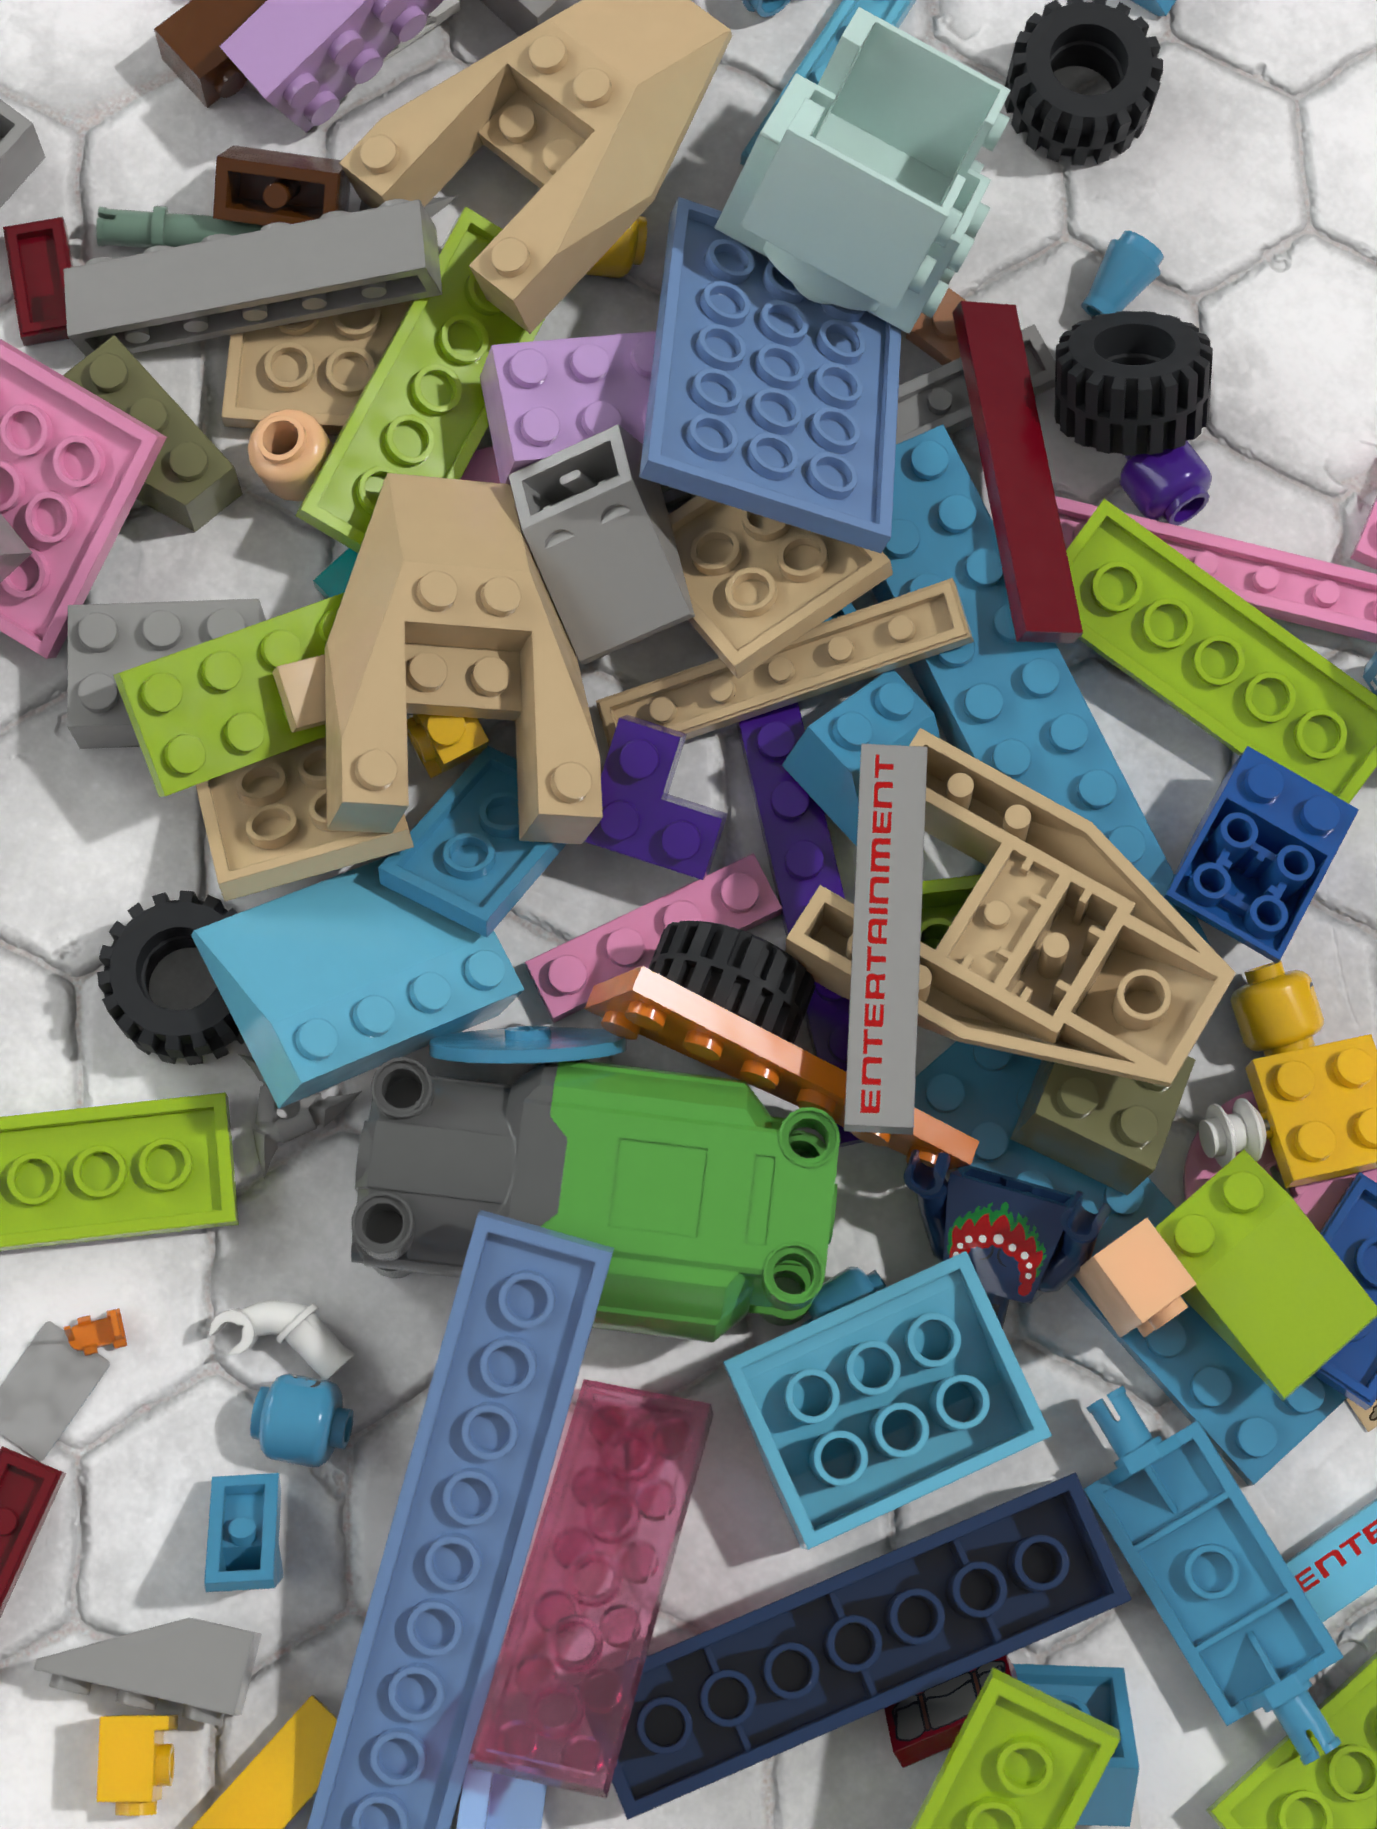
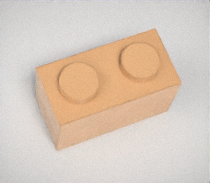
[1075,1218,1196,1338]

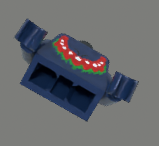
[903,1149,1111,1329]

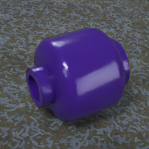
[1119,440,1212,526]

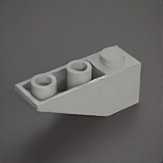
[34,1618,262,1726]

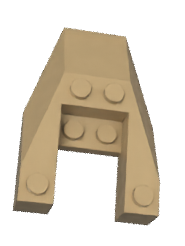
[339,0,732,334]
[325,473,603,844]
[785,728,1236,1087]

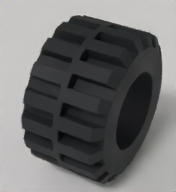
[1005,0,1163,165]
[1054,311,1213,456]
[97,891,245,1065]
[648,921,816,1044]

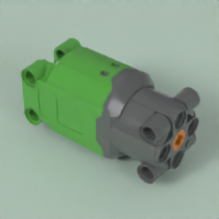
[351,1057,840,1343]

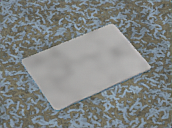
[0,1321,110,1461]

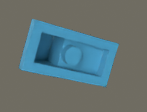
[204,1473,283,1592]

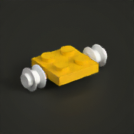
[1199,1034,1377,1188]

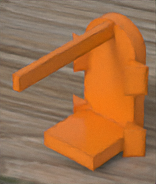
[63,1308,127,1356]

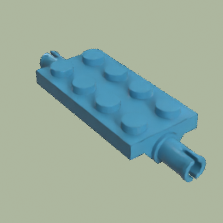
[1084,1386,1344,1765]

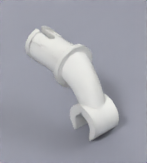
[209,1300,356,1381]

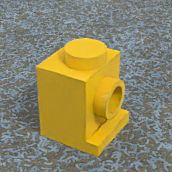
[407,714,489,779]
[97,1715,178,1816]

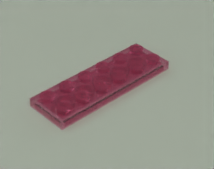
[468,1379,714,1799]

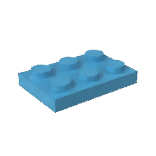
[378,746,567,938]

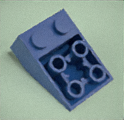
[1164,746,1359,963]

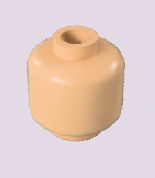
[247,409,333,501]

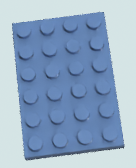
[639,197,902,553]

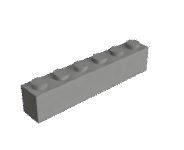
[64,199,443,357]

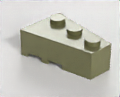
[63,335,243,532]

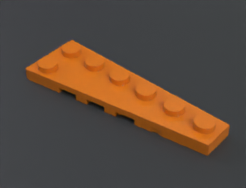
[584,966,979,1169]

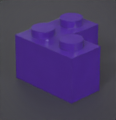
[584,715,728,880]

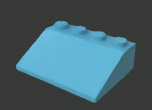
[191,856,525,1109]
[723,1251,1052,1550]

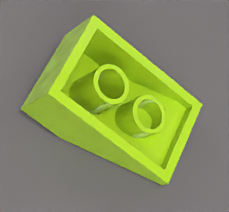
[1155,1150,1377,1401]

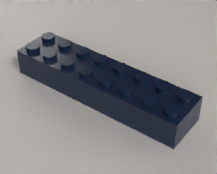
[575,1472,1132,1820]

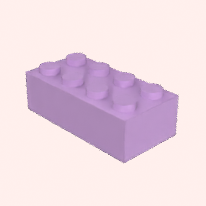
[220,0,444,133]
[480,331,656,484]

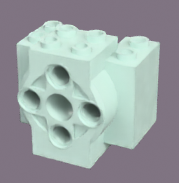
[714,7,1011,334]

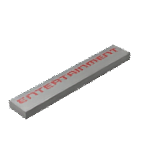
[844,744,928,1135]

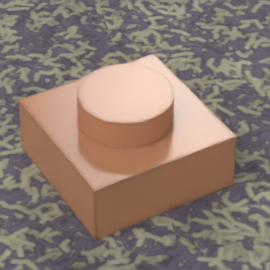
[906,287,966,365]

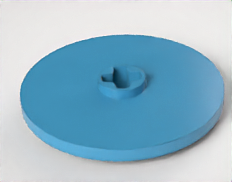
[429,1026,627,1064]

